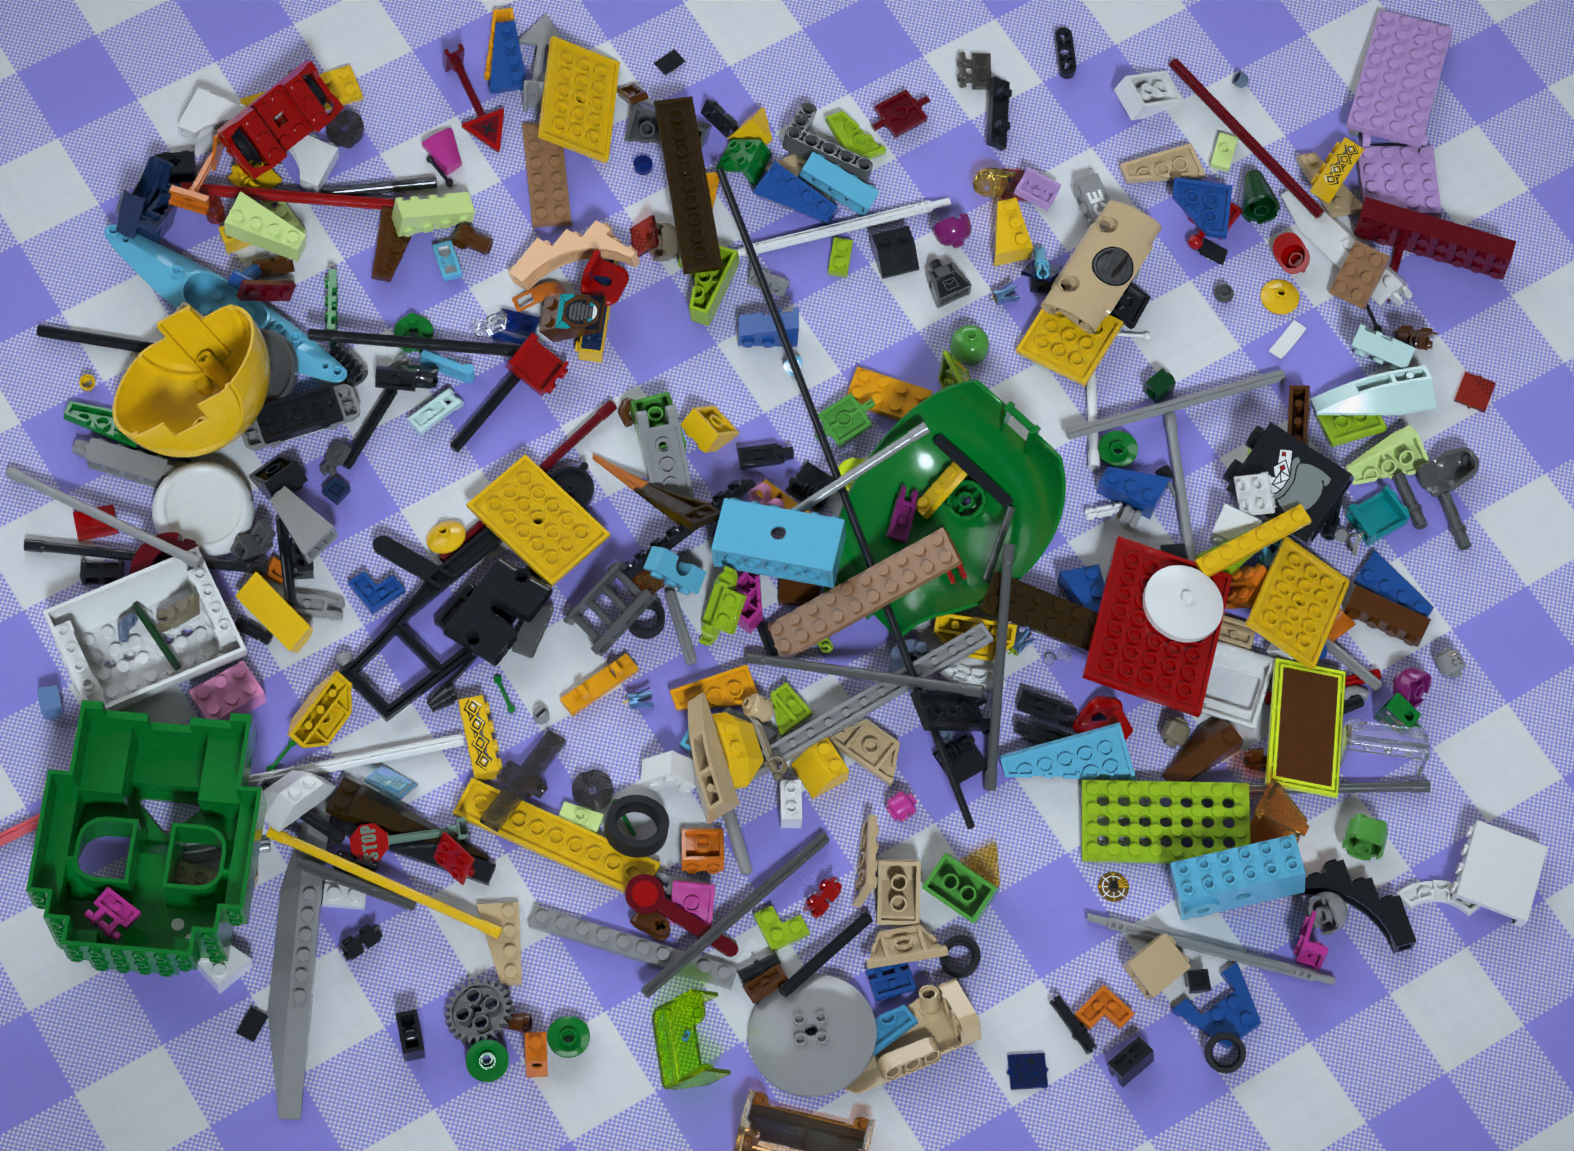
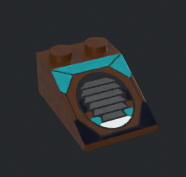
[539,294,606,343]

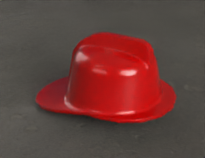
[1273,232,1310,274]

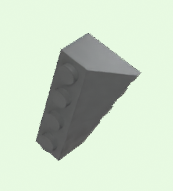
[624,101,712,148]

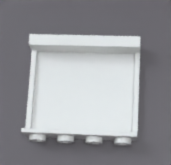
[1450,820,1548,927]

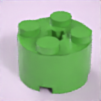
[1342,814,1389,861]

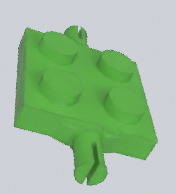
[814,393,876,448]

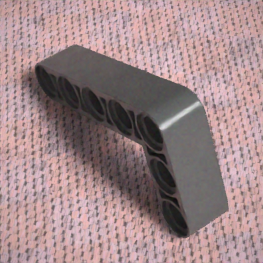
[782,102,873,183]

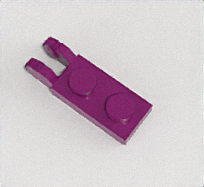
[886,485,918,544]

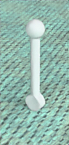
[1116,332,1151,340]

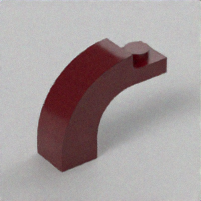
[129,532,201,575]

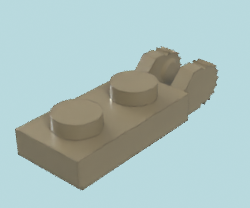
[156,593,200,632]

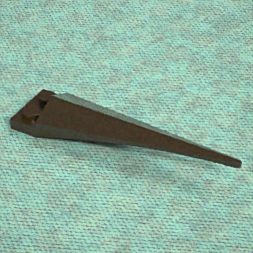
[325,777,490,861]

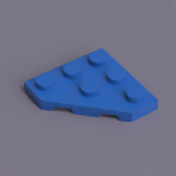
[1172,177,1232,239]

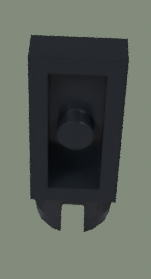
[375,364,439,392]

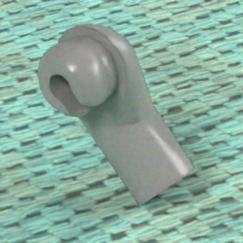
[1344,685,1370,701]

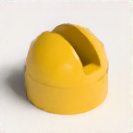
[79,374,95,392]

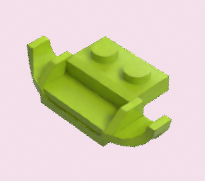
[699,566,747,646]

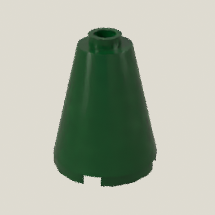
[1241,170,1280,224]

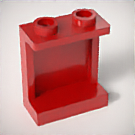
[505,333,569,396]

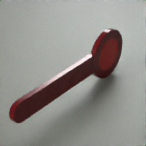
[624,874,738,957]

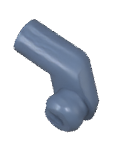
[117,613,138,643]

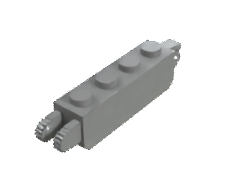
[72,437,177,488]

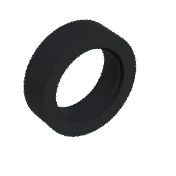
[604,795,669,858]

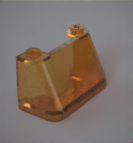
[1250,780,1310,844]

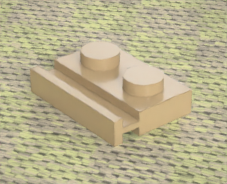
[1218,615,1255,650]

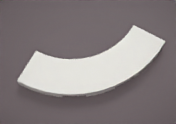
[930,648,1006,691]
[1395,880,1481,917]

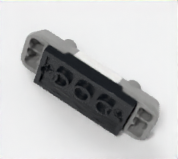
[241,384,361,451]

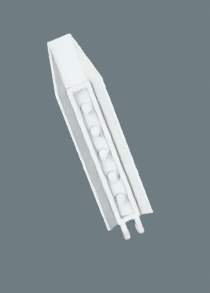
[1281,190,1413,307]

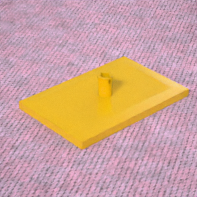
[538,36,620,163]
[466,454,610,588]
[1245,536,1350,670]

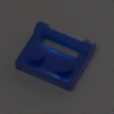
[492,308,540,345]

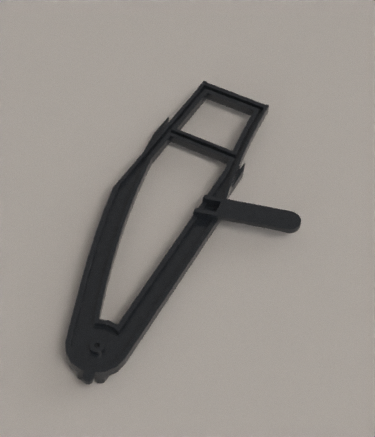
[340,462,595,722]

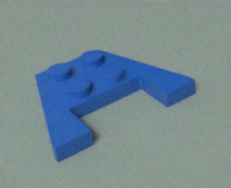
[1172,962,1262,1049]

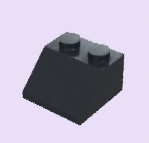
[870,226,919,279]
[249,454,308,500]

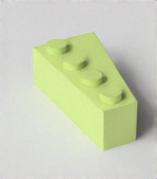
[224,191,306,262]
[391,192,475,237]

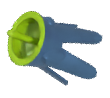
[1008,626,1035,656]

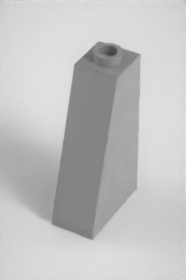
[270,486,338,564]

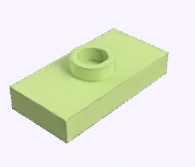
[1210,133,1238,172]
[558,801,604,834]

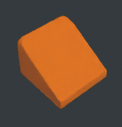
[261,557,283,584]

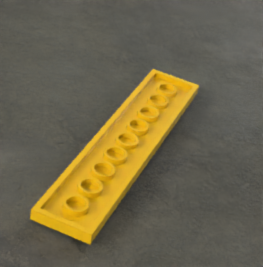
[453,778,661,893]

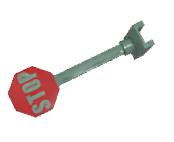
[349,817,471,862]

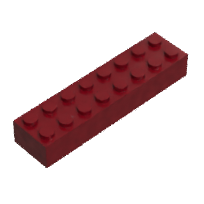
[1354,197,1516,280]

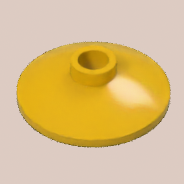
[1260,279,1300,315]
[426,521,466,554]

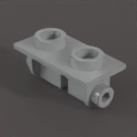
[748,268,790,298]

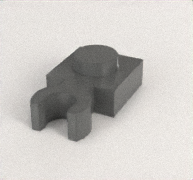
[319,443,352,477]

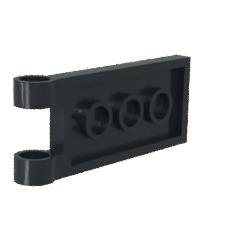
[910,690,990,734]

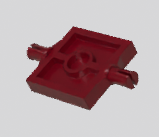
[871,89,930,138]

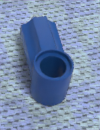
[228,263,262,290]

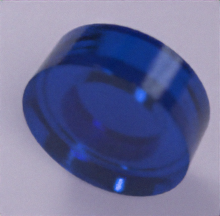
[633,155,653,175]

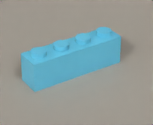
[798,152,879,216]

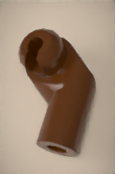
[618,398,634,427]

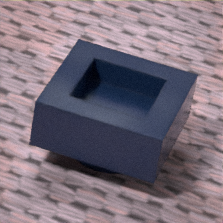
[322,477,351,506]

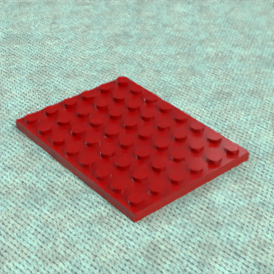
[1082,536,1233,717]

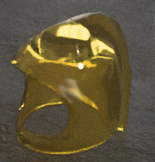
[972,167,1016,198]

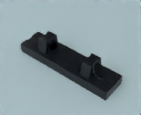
[986,76,1012,151]

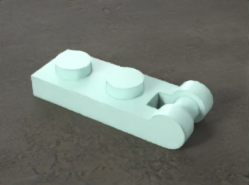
[407,388,464,436]

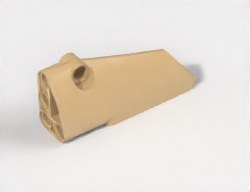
[845,979,982,1095]

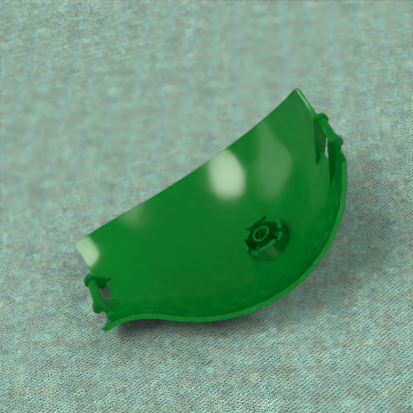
[836,379,1066,636]

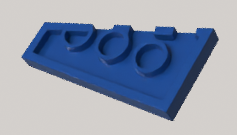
[489,20,527,94]
[1353,550,1434,618]

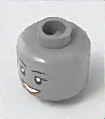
[1435,647,1466,679]

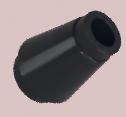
[427,685,459,712]

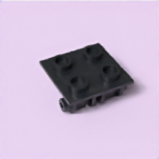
[785,461,834,512]
[932,733,987,784]

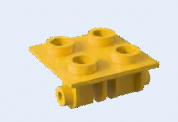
[227,162,283,201]

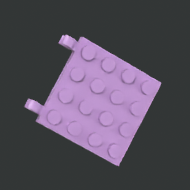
[1357,132,1442,216]

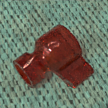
[206,195,225,224]

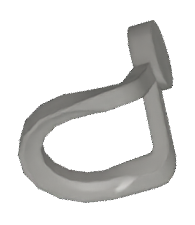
[1335,529,1365,556]

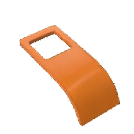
[512,282,567,312]

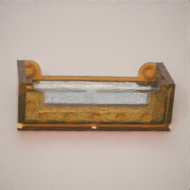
[734,1089,876,1151]

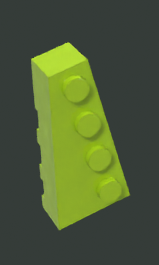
[689,245,740,326]

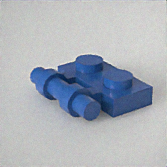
[864,963,916,1002]

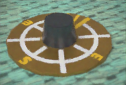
[1098,872,1129,902]

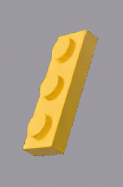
[916,461,968,519]

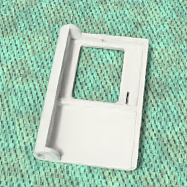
[1201,640,1275,730]

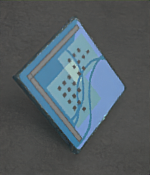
[363,764,418,801]

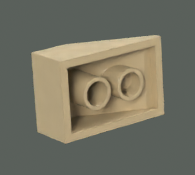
[877,858,921,925]

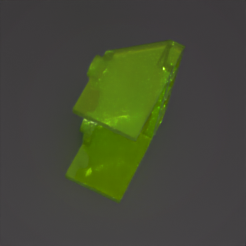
[652,989,731,1090]

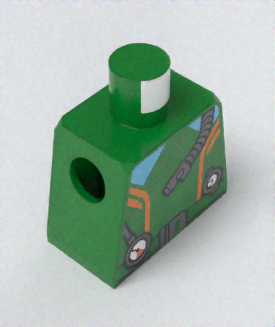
[1374,692,1425,739]

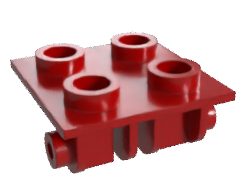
[433,832,475,885]

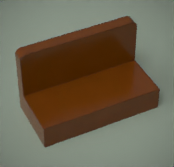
[778,578,820,606]

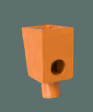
[525,1032,548,1078]

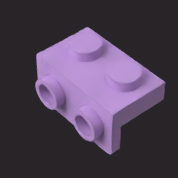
[1013,167,1061,212]

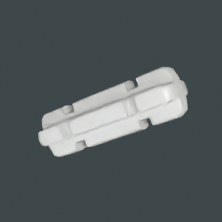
[1084,502,1124,520]

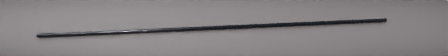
[716,168,975,829]

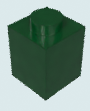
[1143,368,1176,404]

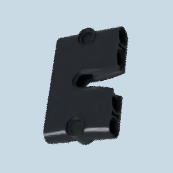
[443,558,553,666]

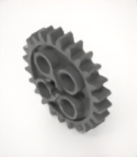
[444,978,514,1046]

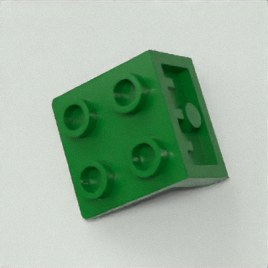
[716,139,772,185]

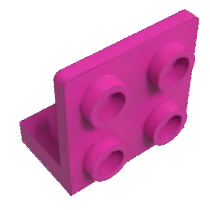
[1294,910,1329,970]

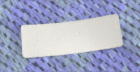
[1269,320,1306,359]

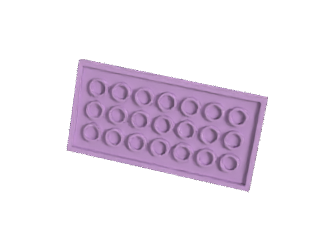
[1346,9,1453,148]

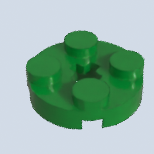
[394,313,434,353]

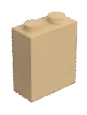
[1121,933,1191,999]

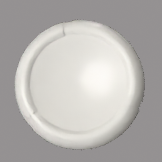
[152,461,255,559]

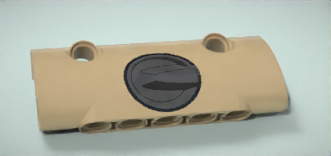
[1041,200,1162,334]

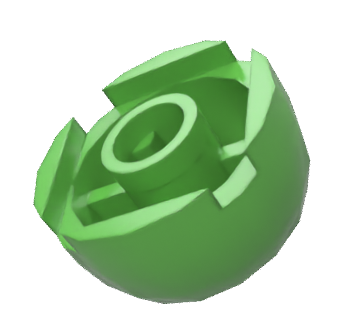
[950,325,990,366]

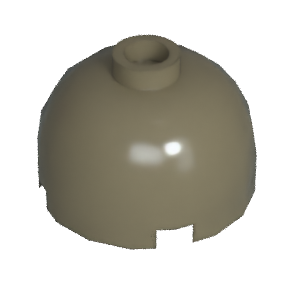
[648,222,679,261]

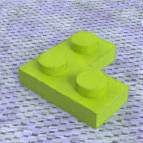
[753,906,810,953]

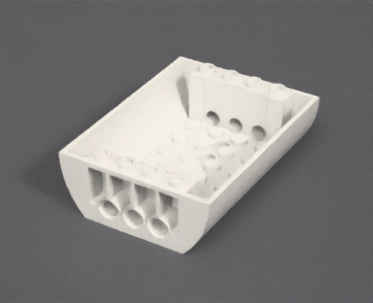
[43,547,247,711]

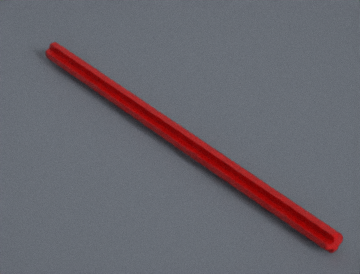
[181,182,405,210]

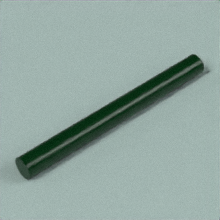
[132,603,182,671]

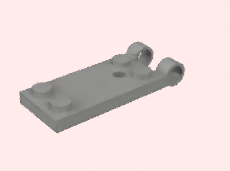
[635,404,694,509]

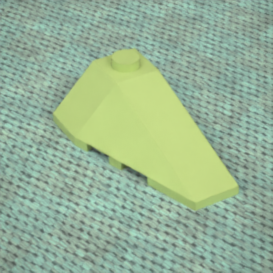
[1345,425,1429,485]

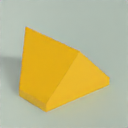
[727,107,773,145]

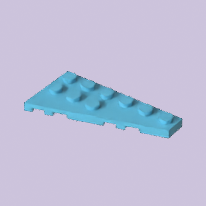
[1000,722,1136,780]

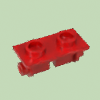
[803,877,842,919]

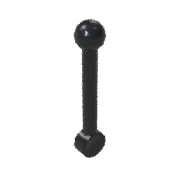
[426,156,453,187]
[1366,302,1382,332]

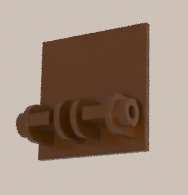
[1392,325,1438,350]

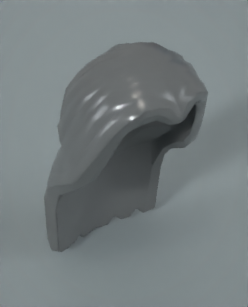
[1418,448,1479,497]

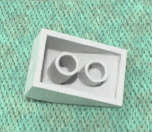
[1114,71,1184,120]

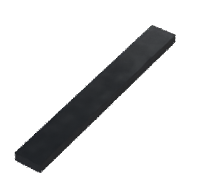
[332,817,496,886]

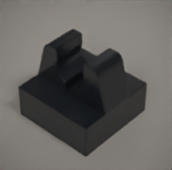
[1186,969,1211,994]

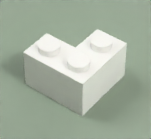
[640,750,696,792]

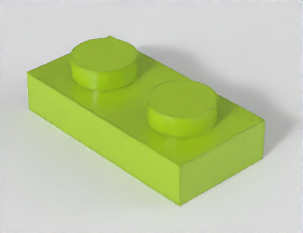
[828,237,853,278]

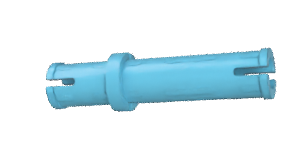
[1034,246,1050,279]

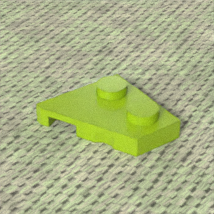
[770,682,812,738]

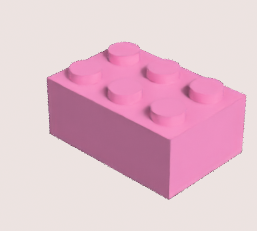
[189,660,266,721]

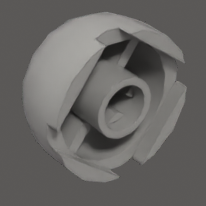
[1306,892,1348,935]

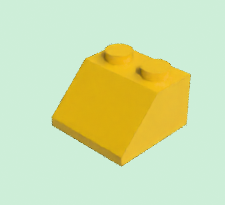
[680,405,740,453]
[791,737,849,799]

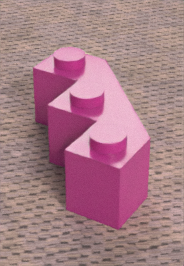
[735,570,763,634]

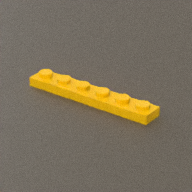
[1195,504,1311,577]

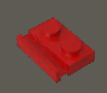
[73,504,119,542]

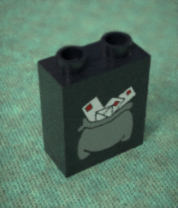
[1223,422,1354,546]

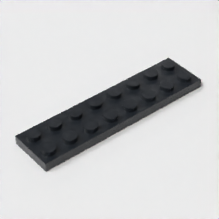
[617,478,756,580]

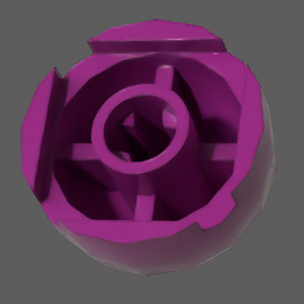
[931,213,972,249]
[1392,667,1432,708]

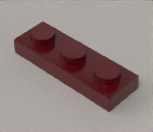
[236,280,296,301]

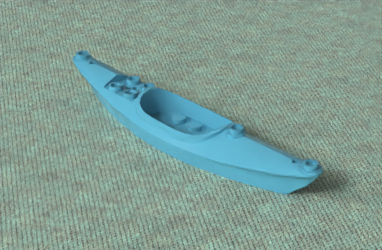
[104,224,347,383]

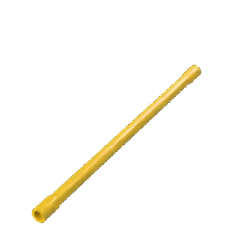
[266,826,503,939]

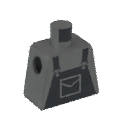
[927,259,972,308]

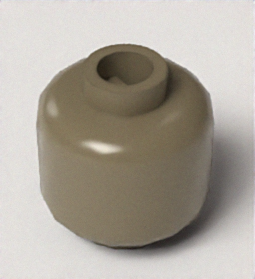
[1160,716,1191,748]

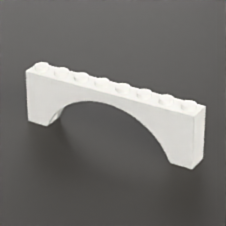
[177,88,340,193]

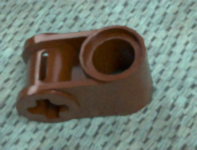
[630,911,671,941]

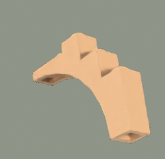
[508,220,640,291]

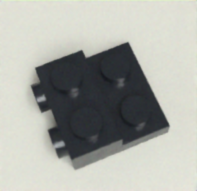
[1109,282,1151,329]

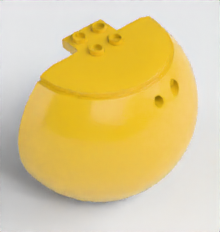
[113,304,271,457]

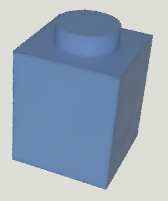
[37,684,64,720]

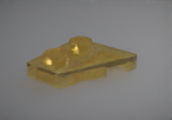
[960,841,1000,887]

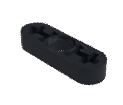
[1054,27,1076,79]

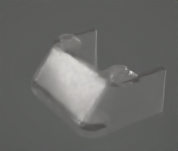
[1340,718,1430,776]

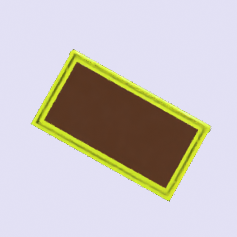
[1265,658,1346,798]

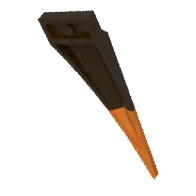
[592,454,721,531]

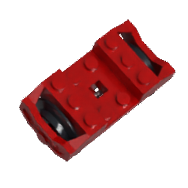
[216,60,344,179]

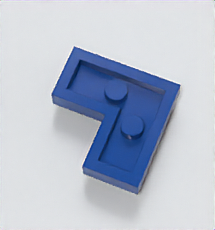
[348,571,406,615]

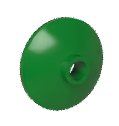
[1098,431,1138,467]
[547,1016,590,1058]
[465,1039,509,1082]

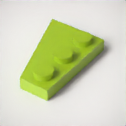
[1315,415,1387,448]

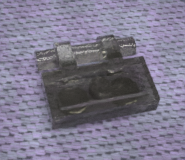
[956,52,991,90]

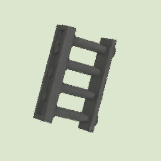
[563,561,658,656]

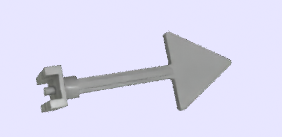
[519,14,561,113]

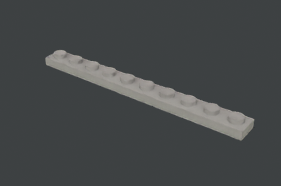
[528,905,738,990]

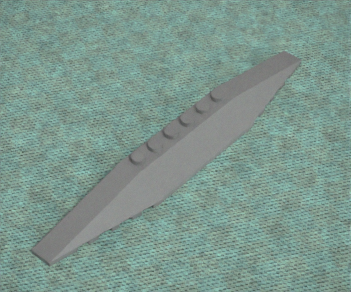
[268,795,333,1120]

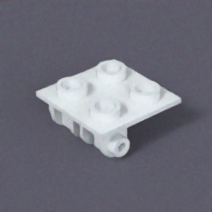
[1234,472,1276,515]

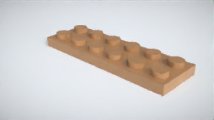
[522,123,571,228]

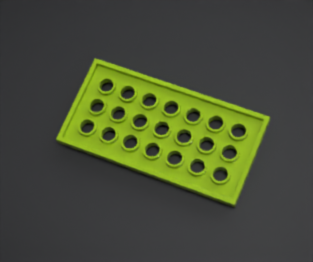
[1082,780,1250,864]

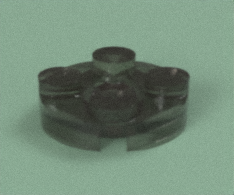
[326,110,364,149]
[572,769,614,812]

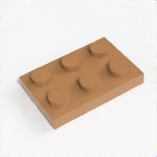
[1329,241,1391,310]

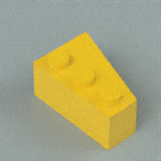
[993,198,1033,267]

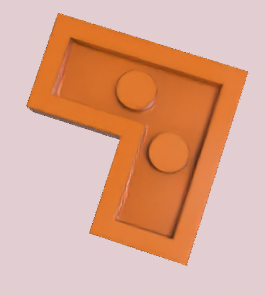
[1075,985,1135,1030]

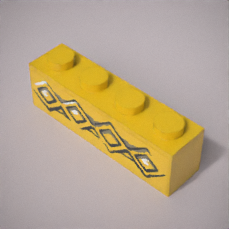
[1309,137,1364,204]
[458,695,503,782]

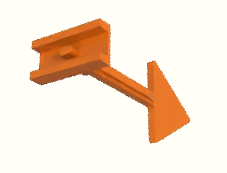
[169,134,225,215]

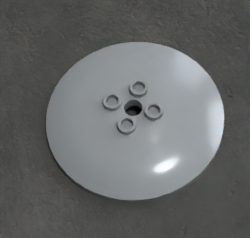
[748,974,877,1097]

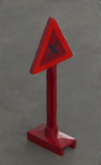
[443,43,504,152]

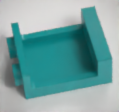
[1345,485,1410,546]

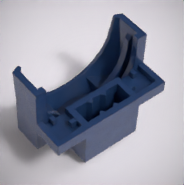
[116,155,178,243]

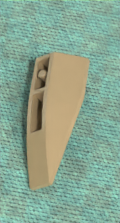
[688,693,740,823]

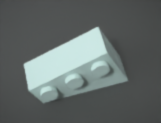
[1351,324,1416,370]

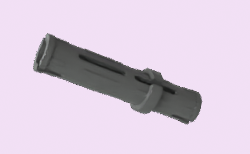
[1393,473,1428,530]
[1439,492,1472,551]

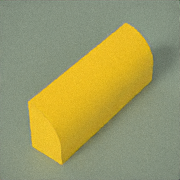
[235,572,313,653]

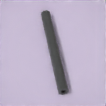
[982,506,1015,582]

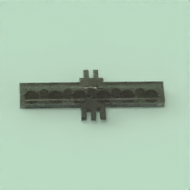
[480,730,566,833]

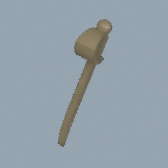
[748,715,787,781]

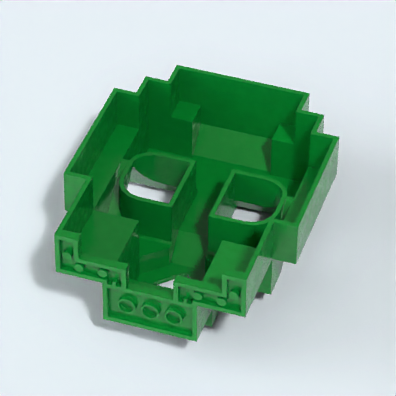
[26,700,267,977]

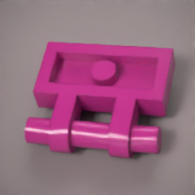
[84,887,142,942]

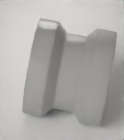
[1119,505,1142,529]

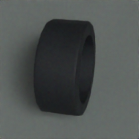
[628,600,665,639]
[940,935,981,978]
[1204,1032,1246,1074]

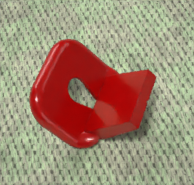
[580,249,629,306]
[1072,695,1133,741]

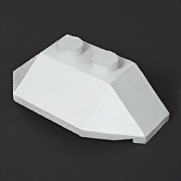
[263,770,337,832]

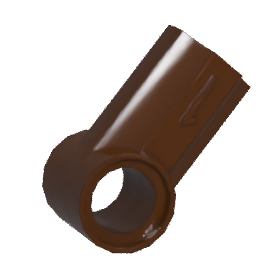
[451,223,493,255]

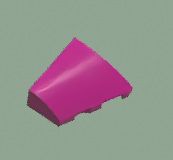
[422,128,462,176]

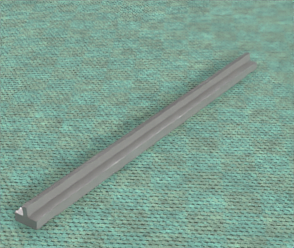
[735,622,993,791]

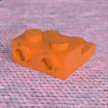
[1225,564,1268,609]
[681,829,724,874]

